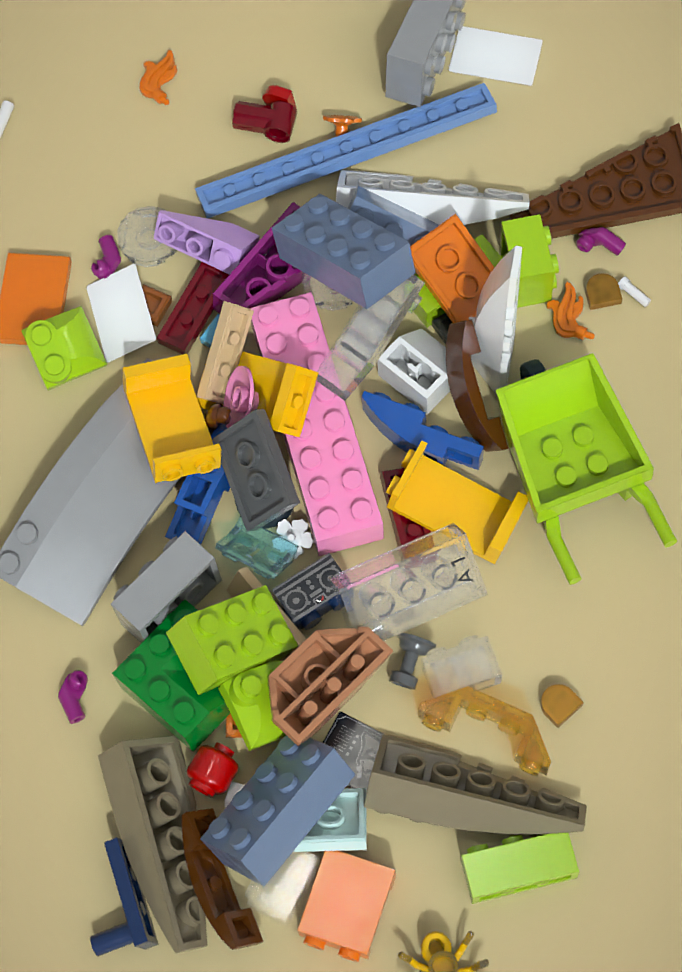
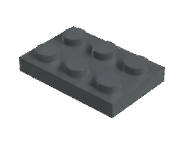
[213,409,300,532]

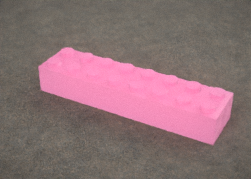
[249,292,384,556]

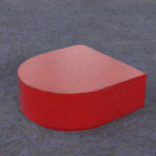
[262,85,297,109]

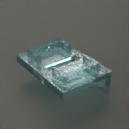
[215,516,299,579]

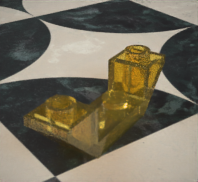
[418,686,551,776]

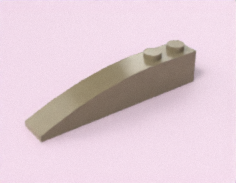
[364,734,587,834]
[98,736,208,953]

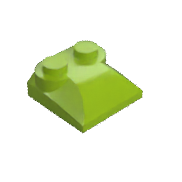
[21,306,107,391]
[218,660,287,751]

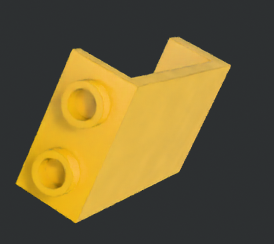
[197,343,319,437]
[122,354,221,483]
[386,441,529,565]

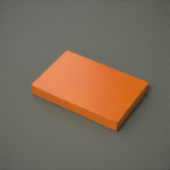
[410,214,495,323]
[0,253,72,345]

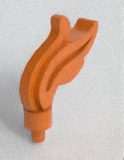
[140,50,177,105]
[547,282,595,340]

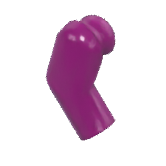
[576,227,626,256]

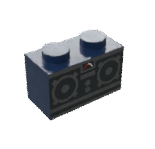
[272,553,353,630]

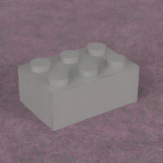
[111,531,222,643]

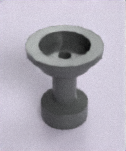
[389,632,436,690]

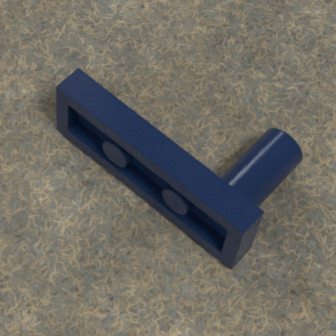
[90,837,159,956]

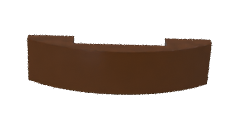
[446,319,508,452]
[182,808,264,950]

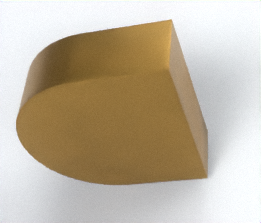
[586,273,623,310]
[541,684,584,728]

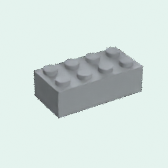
[385,0,466,107]

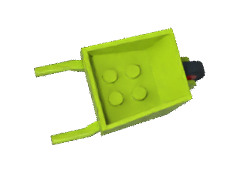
[495,353,677,585]

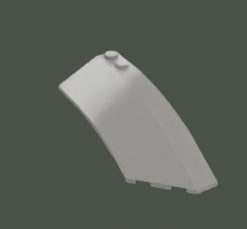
[0,358,180,626]

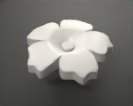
[273,519,314,559]

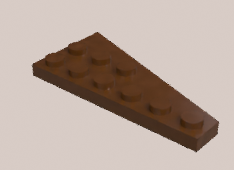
[509,123,682,239]

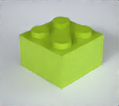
[500,214,559,308]

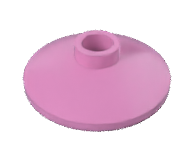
[224,366,259,429]

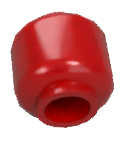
[186,742,239,798]

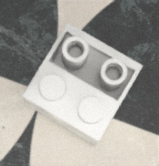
[377,328,451,415]

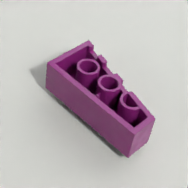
[213,202,311,314]

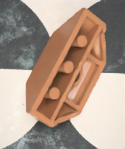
[268,627,393,746]

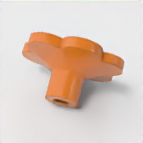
[323,115,362,136]

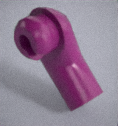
[91,235,121,279]
[58,670,88,724]

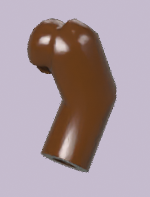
[204,403,231,430]

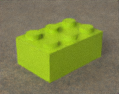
[166,585,298,695]

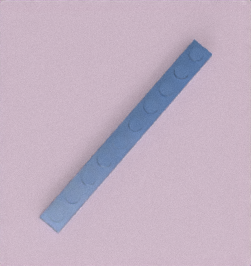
[195,83,497,219]

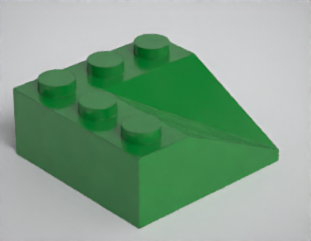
[112,599,230,752]

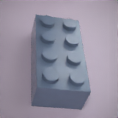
[272,194,415,309]
[200,736,356,887]

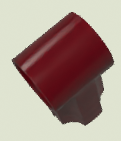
[232,101,298,143]

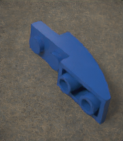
[362,391,484,470]
[165,424,230,545]

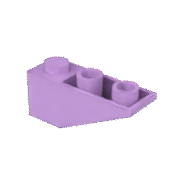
[153,210,260,274]

